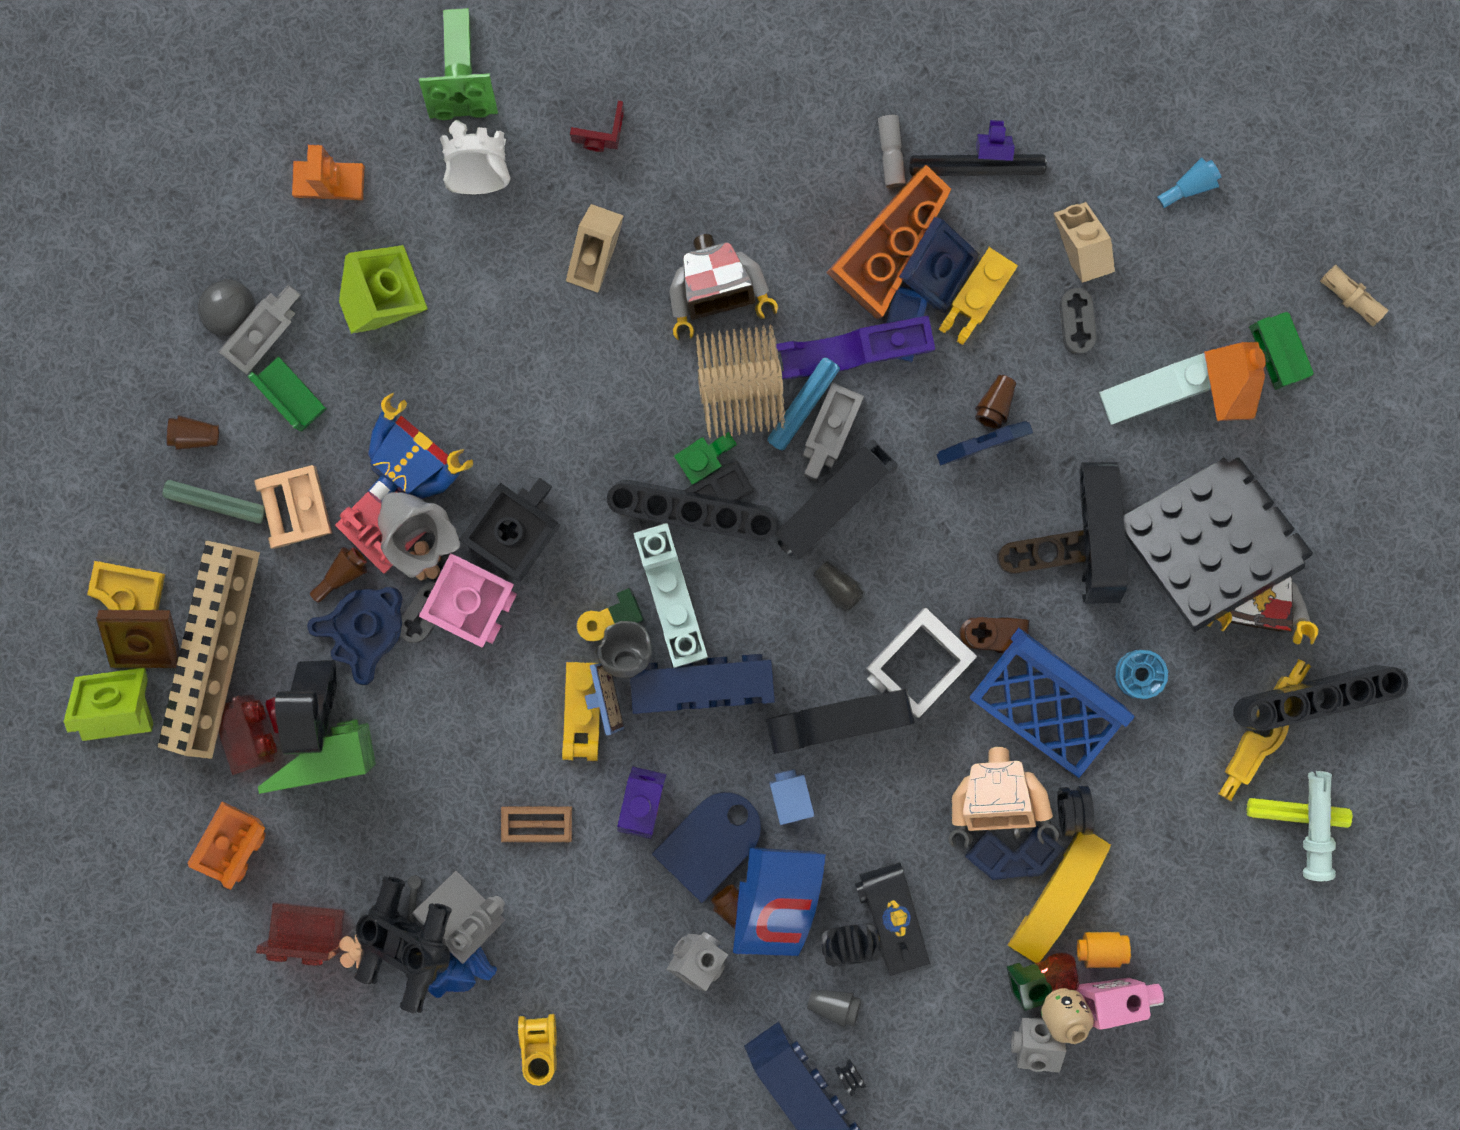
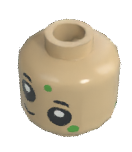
[1041,988,1094,1044]

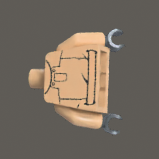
[948,747,1059,848]

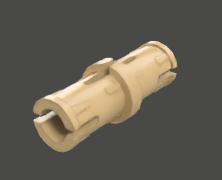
[1320,264,1388,327]

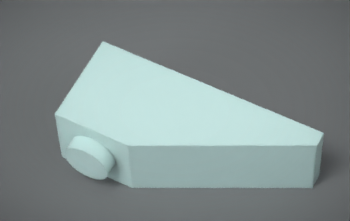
[1099,353,1211,425]

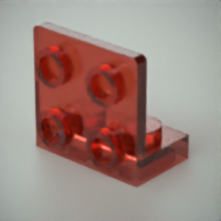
[218,695,277,775]
[256,902,345,966]

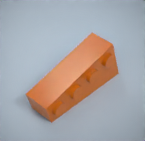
[826,165,951,319]

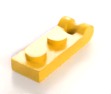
[562,662,600,761]

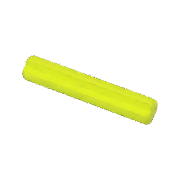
[1246,798,1353,828]

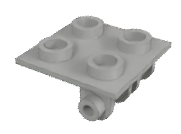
[412,871,505,964]

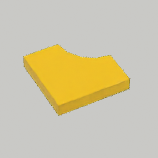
[87,561,165,610]

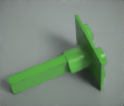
[419,8,498,120]

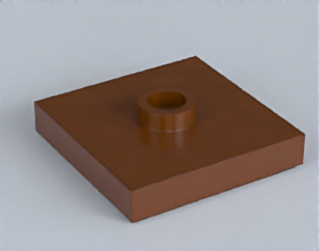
[96,610,180,668]

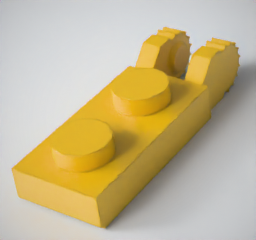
[938,247,1018,345]

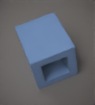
[769,769,814,825]

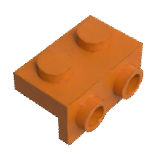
[187,801,265,890]

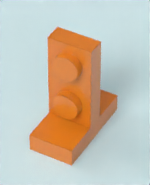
[292,145,365,200]

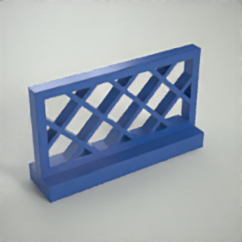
[970,628,1135,778]

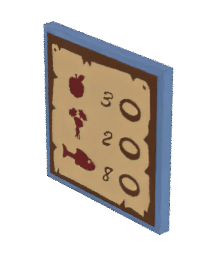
[585,663,624,735]

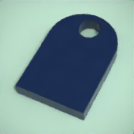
[652,792,761,903]

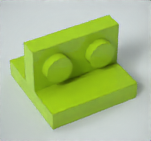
[64,668,153,741]

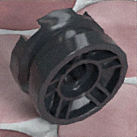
[1057,785,1094,837]

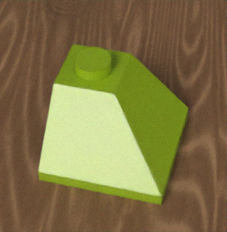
[339,245,428,334]

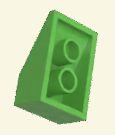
[258,719,376,794]

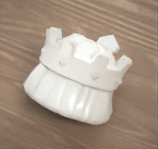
[440,120,511,194]

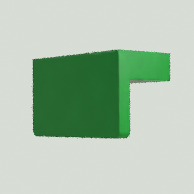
[1249,312,1314,390]
[247,357,327,432]

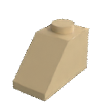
[566,204,623,292]

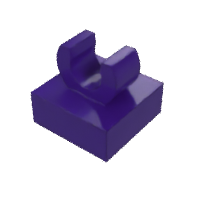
[976,120,1015,161]

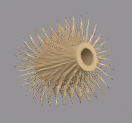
[696,324,785,438]

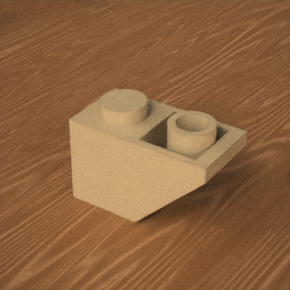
[1054,202,1115,283]

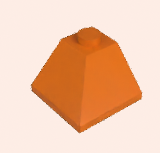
[1204,342,1266,421]

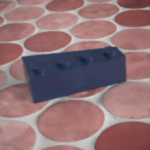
[630,654,775,714]
[744,1021,861,1130]

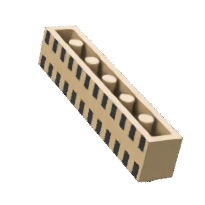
[158,541,260,759]

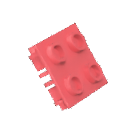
[335,491,426,574]

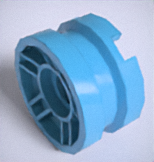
[1115,650,1168,699]

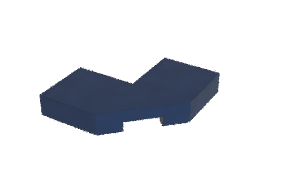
[936,421,1033,466]
[965,825,1064,880]

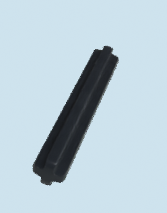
[909,154,1047,176]

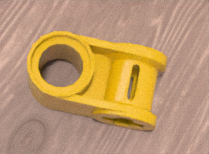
[518,1014,557,1086]

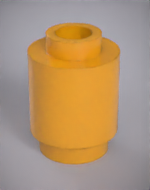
[1077,932,1131,968]

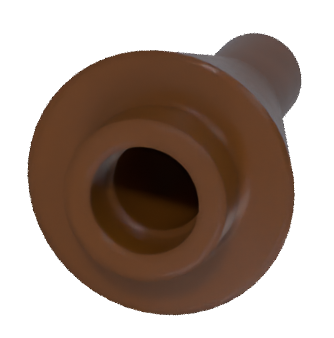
[310,547,367,603]

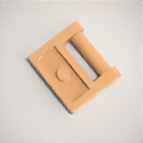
[254,465,332,549]

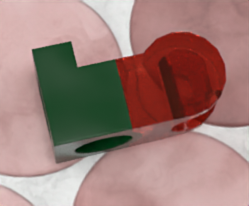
[1007,953,1080,1011]

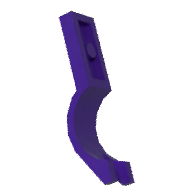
[776,315,935,380]

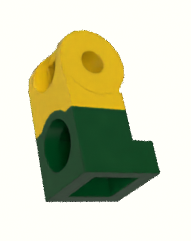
[577,588,645,641]

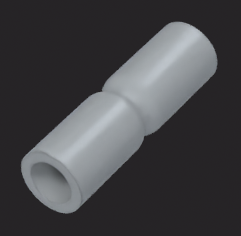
[878,115,906,188]

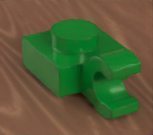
[674,432,737,485]

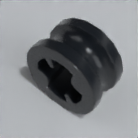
[835,1059,866,1096]

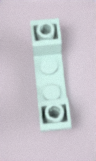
[633,523,708,668]

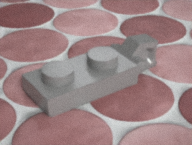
[218,285,300,375]
[803,383,864,481]

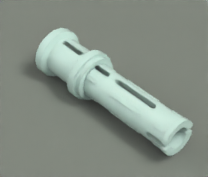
[1303,771,1336,881]

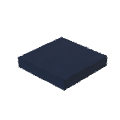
[899,217,980,313]

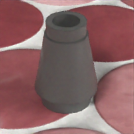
[807,989,861,1028]

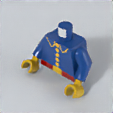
[368,393,473,503]

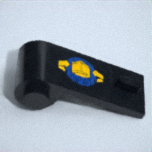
[855,862,930,976]

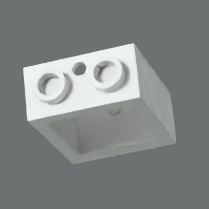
[866,608,977,718]

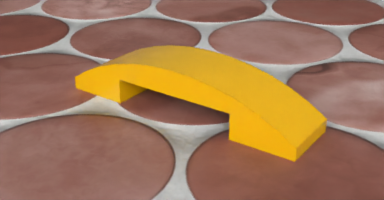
[1008,832,1111,964]

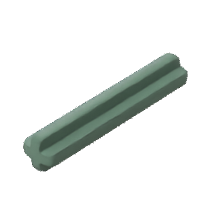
[162,480,265,524]

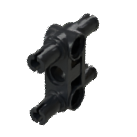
[354,876,452,1013]

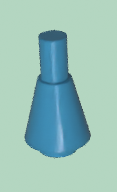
[1157,157,1221,208]

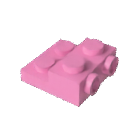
[419,553,517,648]

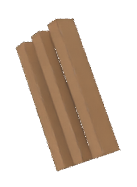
[501,806,572,842]

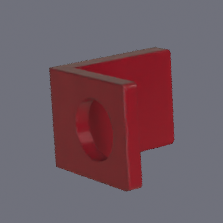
[570,101,625,152]

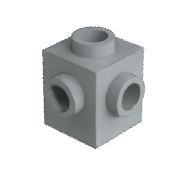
[666,932,728,991]
[1011,1018,1066,1073]

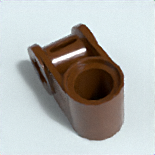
[959,617,1030,653]

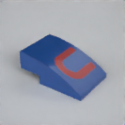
[733,848,826,956]

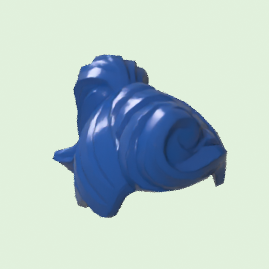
[428,946,497,998]

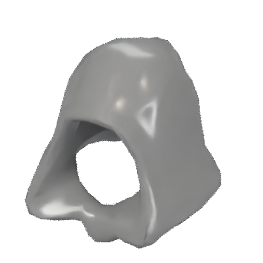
[378,492,460,578]

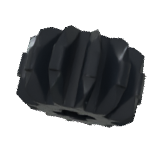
[821,923,882,967]

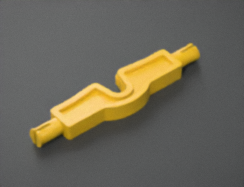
[1218,659,1311,801]

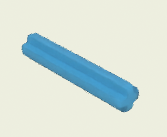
[767,358,840,451]

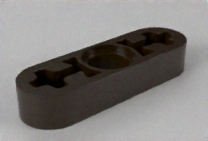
[997,530,1086,574]

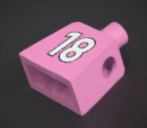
[1073,978,1164,1030]

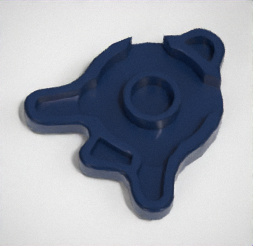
[307,587,403,685]

